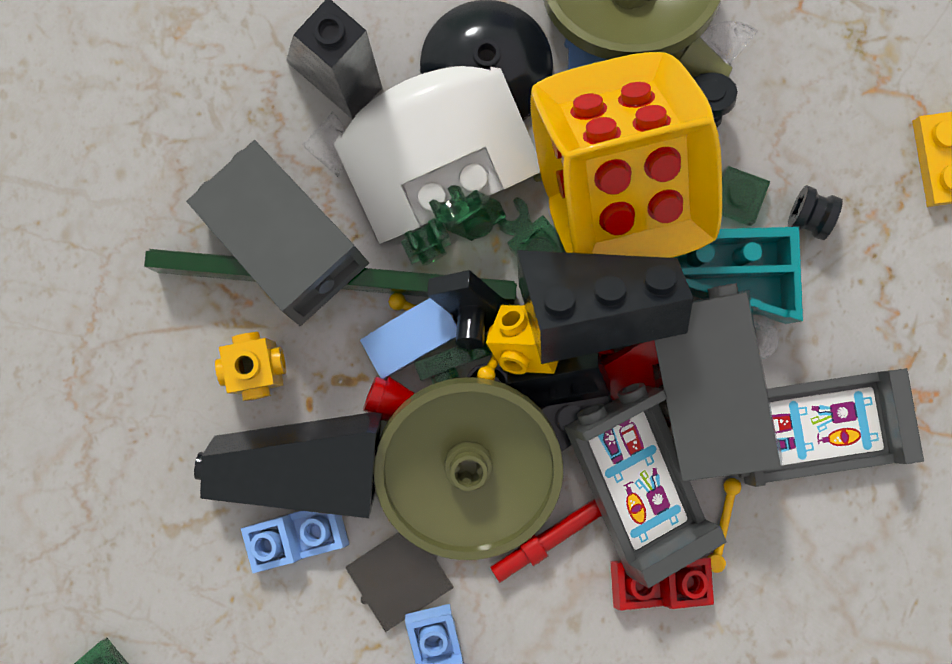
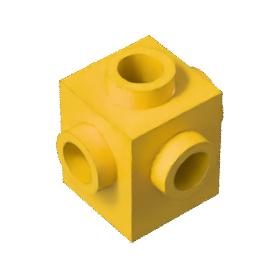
[486,305,558,374]
[215,332,286,401]

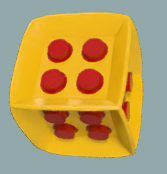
[530,52,722,258]

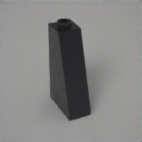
[286,0,383,119]
[194,412,382,518]

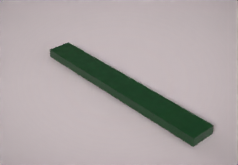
[144,249,517,305]

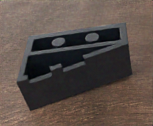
[517,250,693,364]

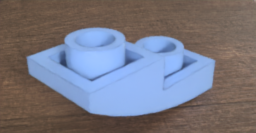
[360,298,457,379]
[241,510,349,574]
[405,604,464,664]

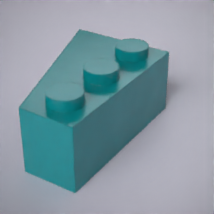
[674,227,803,324]

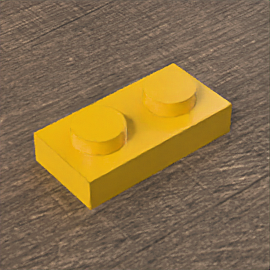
[912,112,952,207]

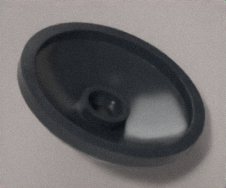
[420,0,553,121]

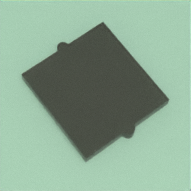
[345,532,454,632]

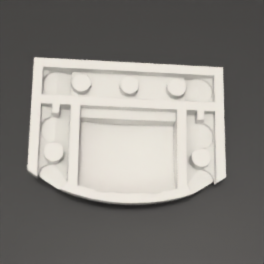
[334,66,540,244]

